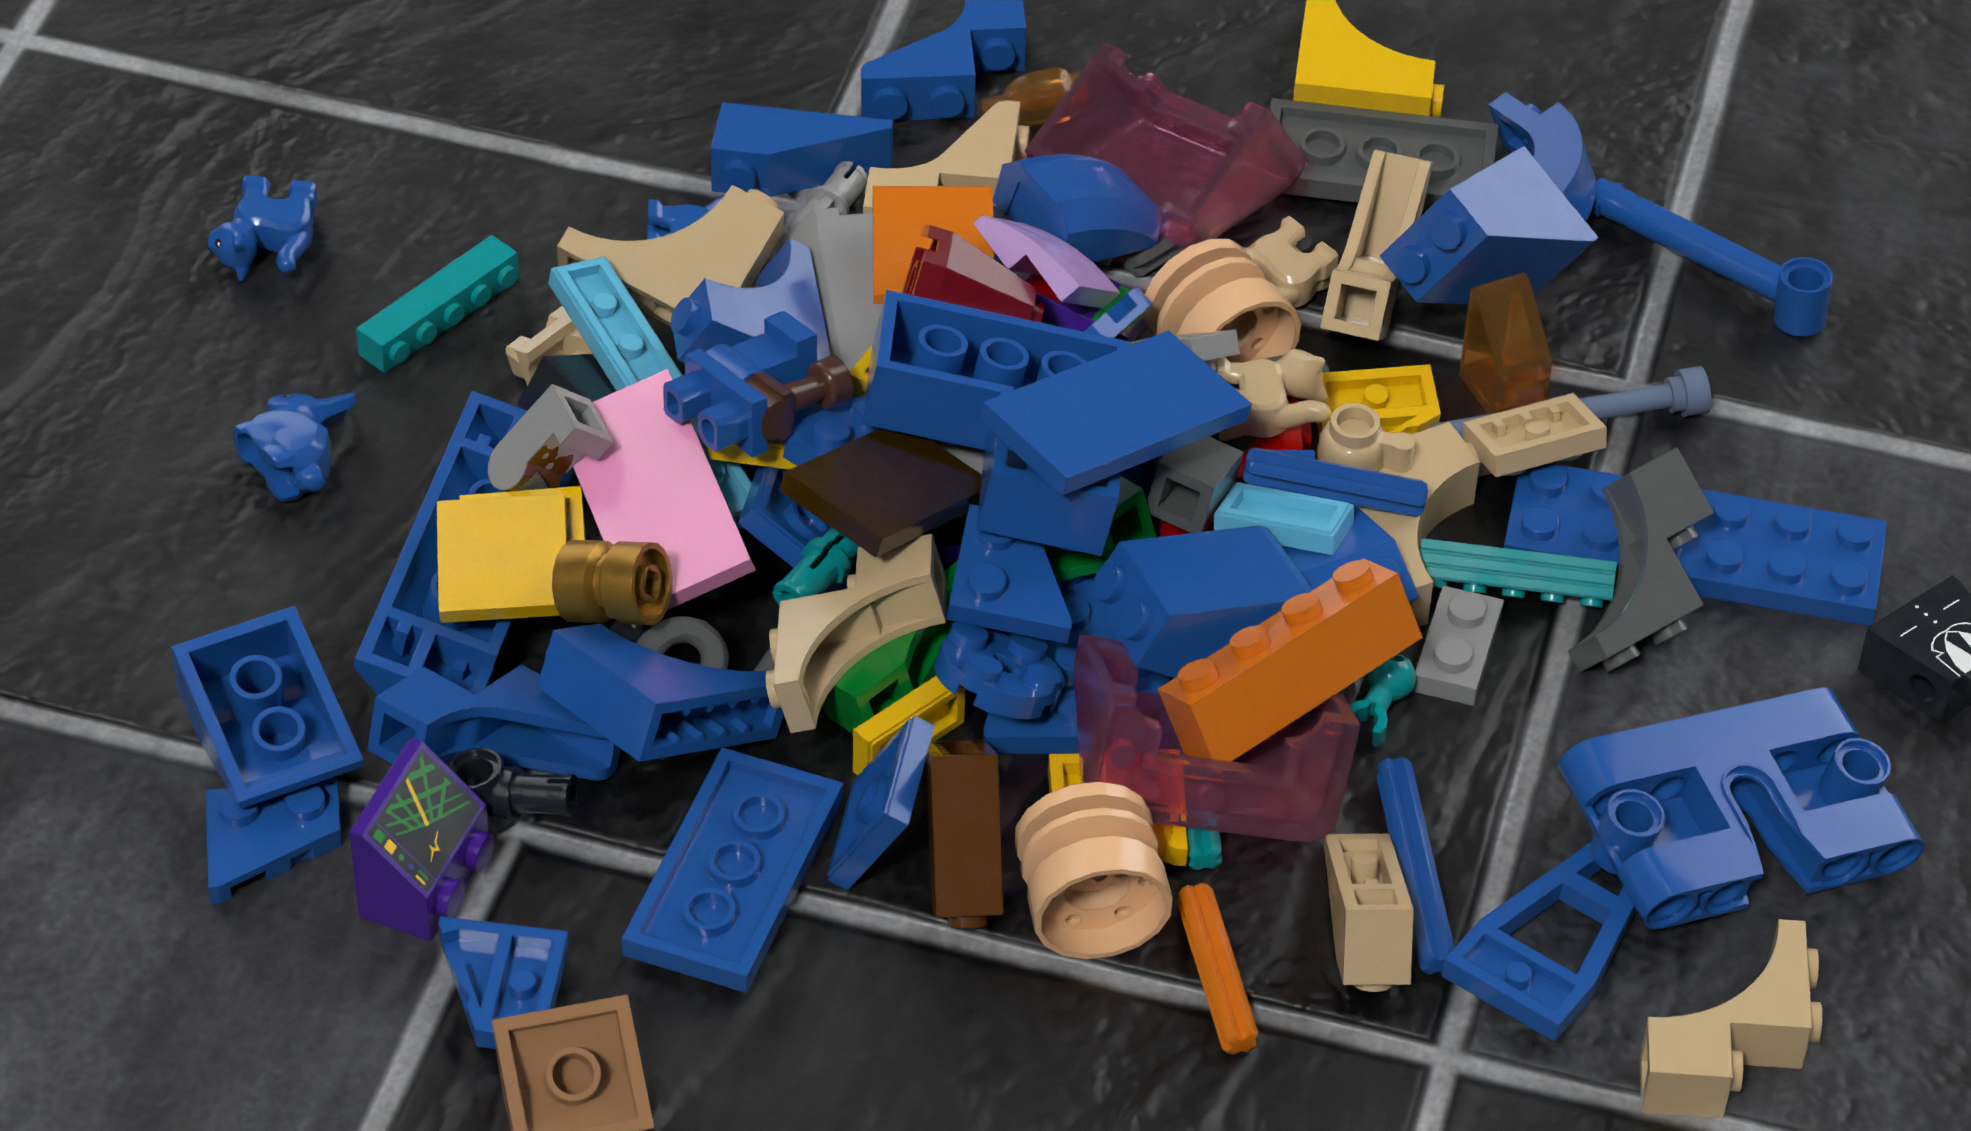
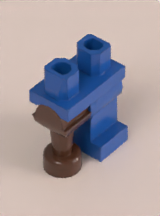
[663,310,854,457]

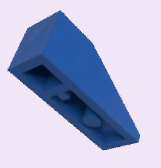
[711,102,893,197]

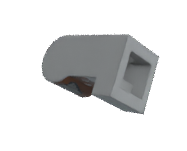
[488,384,614,492]

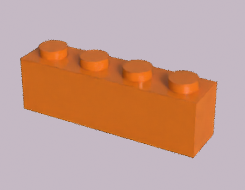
[1158,558,1423,770]

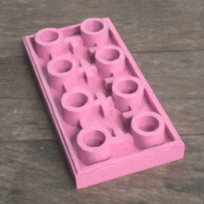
[573,369,756,610]

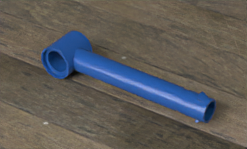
[1591,178,1833,336]

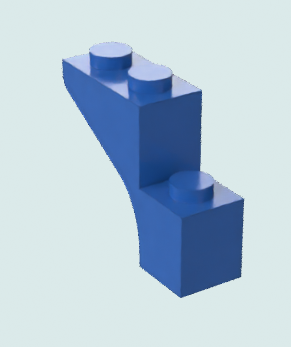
[860,0,1026,121]
[367,664,620,781]

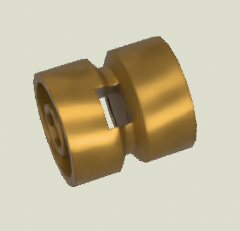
[552,540,672,625]

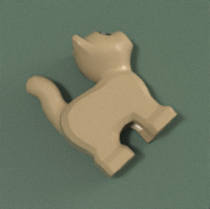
[1243,216,1339,308]
[1215,349,1330,441]

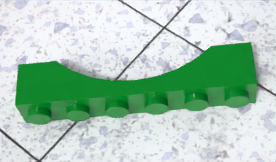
[822,477,1156,733]

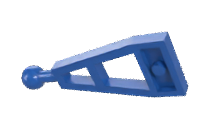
[1441,842,1637,1042]

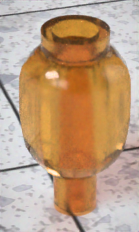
[980,67,1086,125]

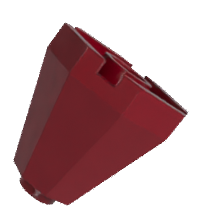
[902,224,1044,323]

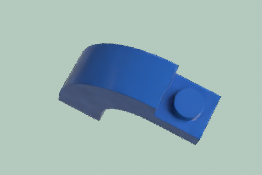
[1488,92,1596,221]

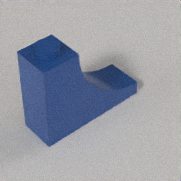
[671,239,831,363]
[537,624,784,762]

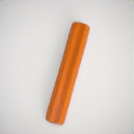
[1178,883,1258,1055]

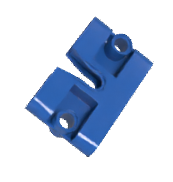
[1558,688,1925,929]

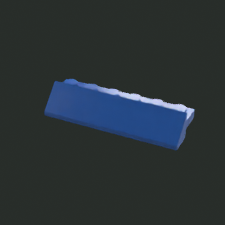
[353,391,575,695]

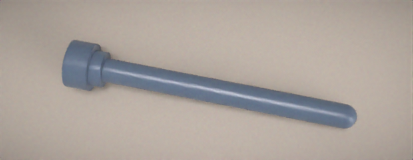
[1428,366,1711,439]

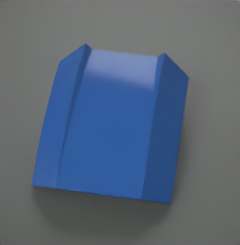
[993,154,1162,263]

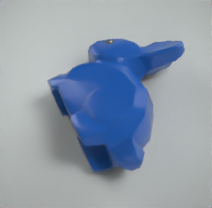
[233,392,357,502]

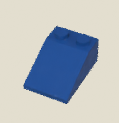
[171,606,364,809]

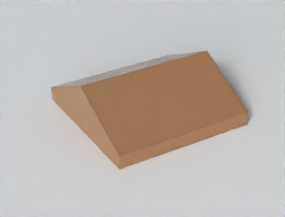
[492,994,654,1131]

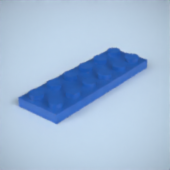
[1504,463,1887,626]

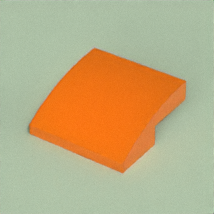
[872,186,994,304]

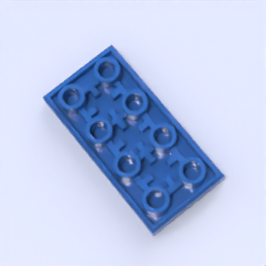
[979,331,1252,496]

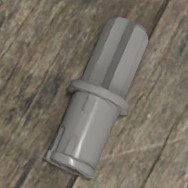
[788,161,868,230]

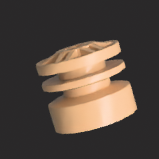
[1141,239,1301,372]
[1015,782,1172,959]

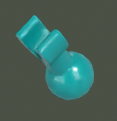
[1342,654,1416,747]

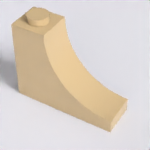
[557,185,784,327]
[1356,421,1482,627]

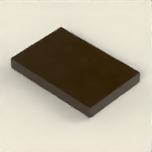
[779,428,982,557]

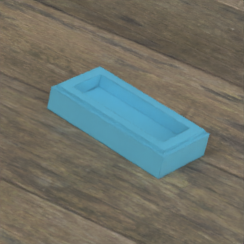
[1214,482,1354,555]

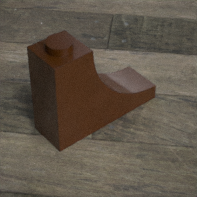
[922,739,1003,928]

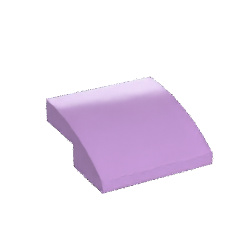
[973,215,1120,308]

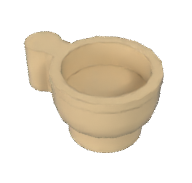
[1317,403,1415,473]

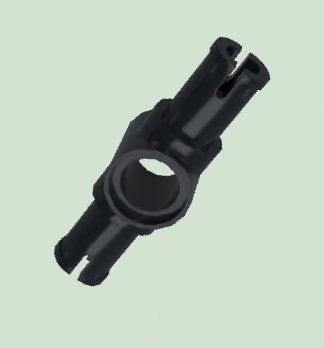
[381,747,580,834]

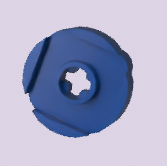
[934,621,1065,719]

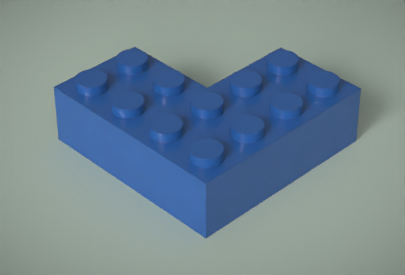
[861,290,1130,556]

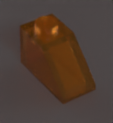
[1459,272,1552,414]

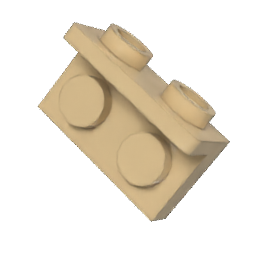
[1463,393,1607,477]

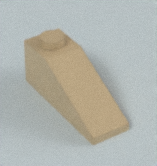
[1324,834,1414,992]

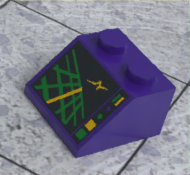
[349,737,494,941]

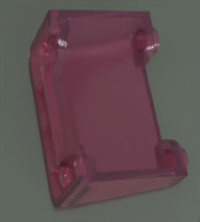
[1024,43,1308,249]
[1073,634,1361,842]

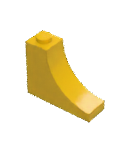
[1293,0,1444,117]

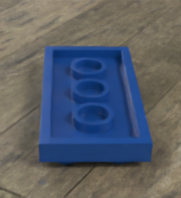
[621,747,843,993]

